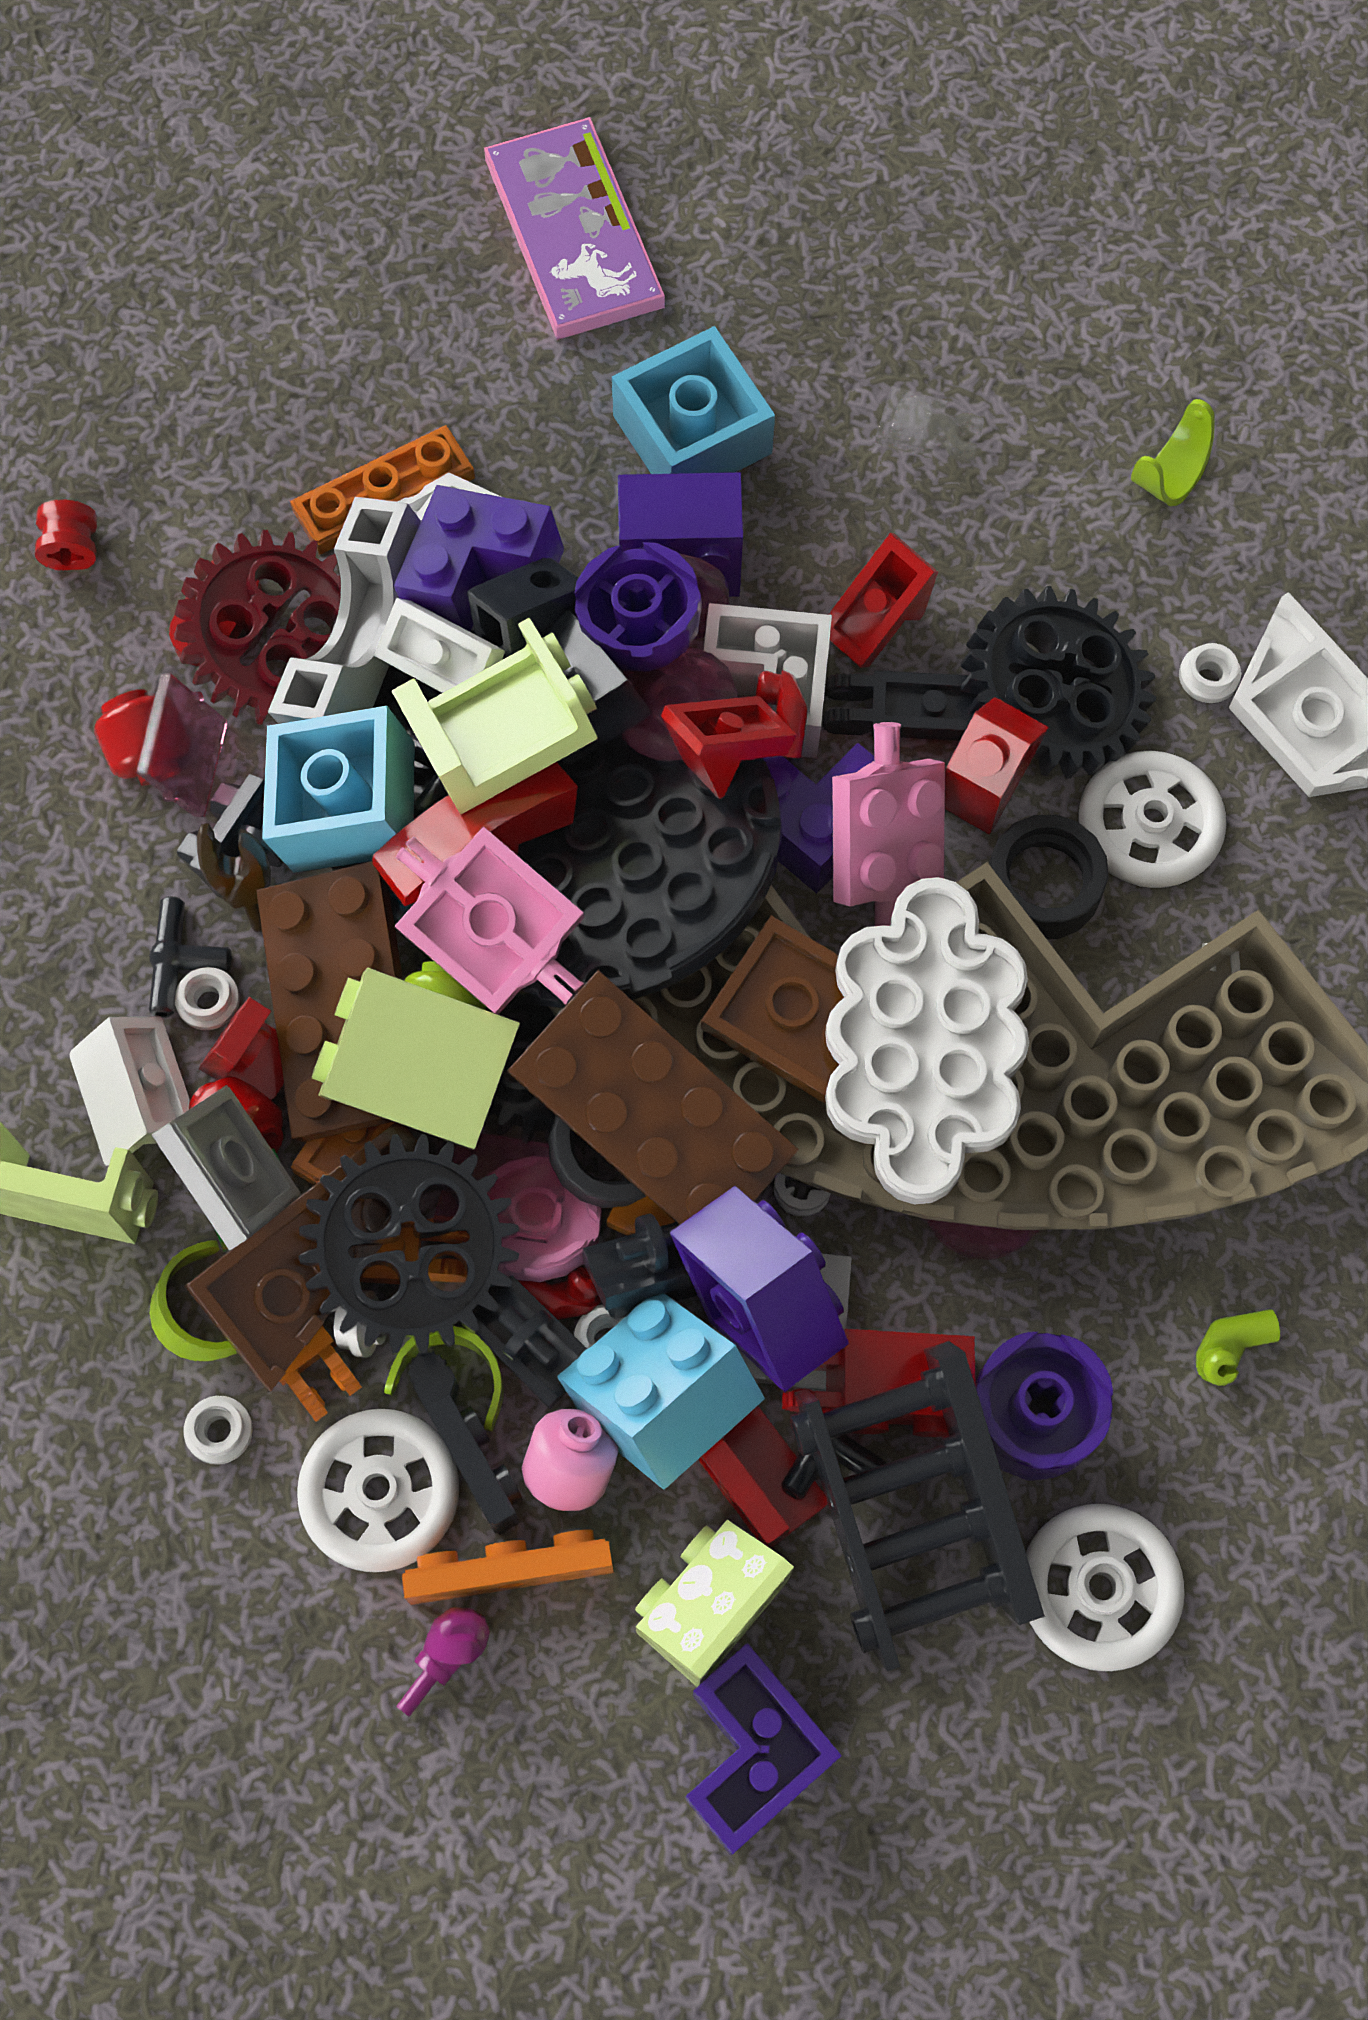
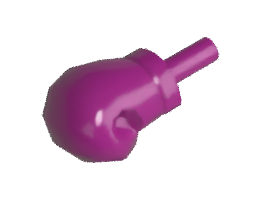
[396,1607,490,1717]

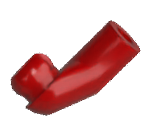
[756,670,808,758]
[507,1267,600,1320]

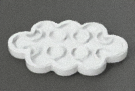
[825,877,1029,1205]

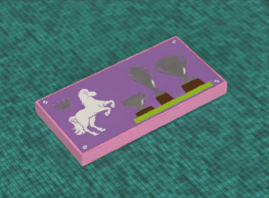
[484,117,665,340]

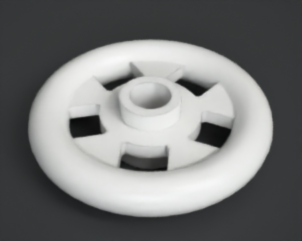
[1079,751,1226,888]
[297,1409,459,1572]
[1026,1504,1185,1671]

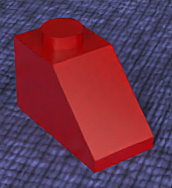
[945,697,1049,835]

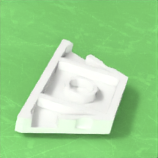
[1229,592,1368,797]

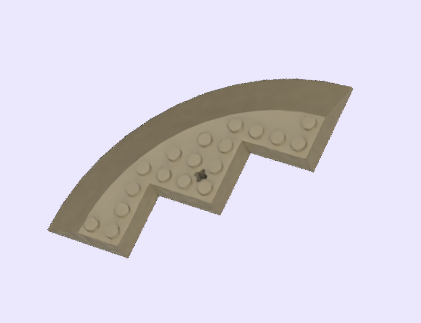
[548,862,1368,1230]

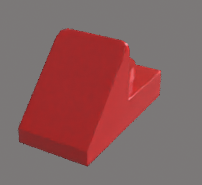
[828,533,938,668]
[661,696,797,799]
[198,997,284,1100]

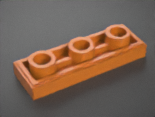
[290,425,475,555]
[402,1529,614,1605]

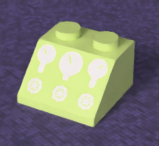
[635,1520,794,1687]

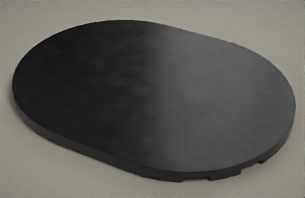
[331,630,782,1008]

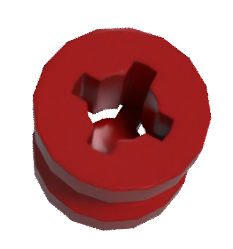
[35,499,98,570]

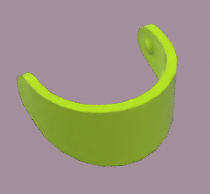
[1131,399,1215,506]
[150,1240,237,1361]
[384,1326,504,1431]

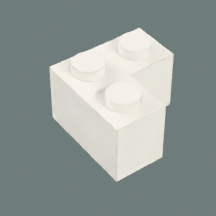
[702,603,832,758]

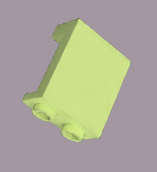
[392,618,598,815]
[312,968,520,1149]
[0,1122,158,1244]

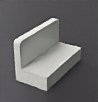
[374,598,505,693]
[70,1016,190,1165]

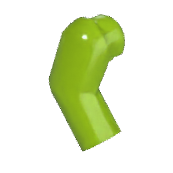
[1195,1309,1280,1386]

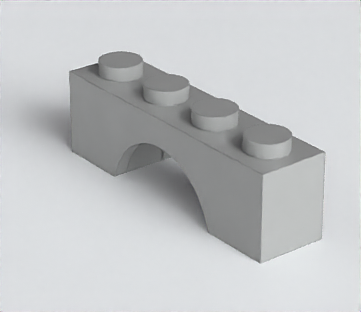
[268,497,421,724]

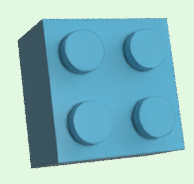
[612,326,775,474]
[262,706,415,873]
[557,1294,765,1490]

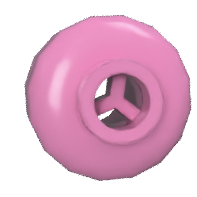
[522,1409,618,1511]

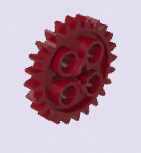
[174,530,341,725]

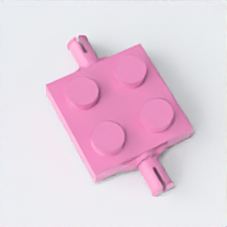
[832,722,945,926]
[395,826,585,1015]

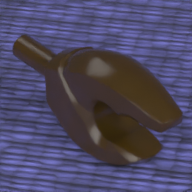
[197,823,271,932]

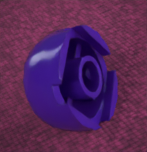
[575,542,702,672]

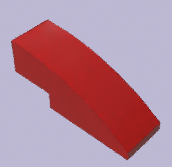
[372,762,578,906]

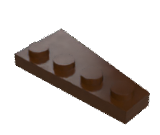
[185,1122,417,1392]

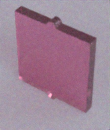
[136,674,228,817]
[433,1133,565,1244]

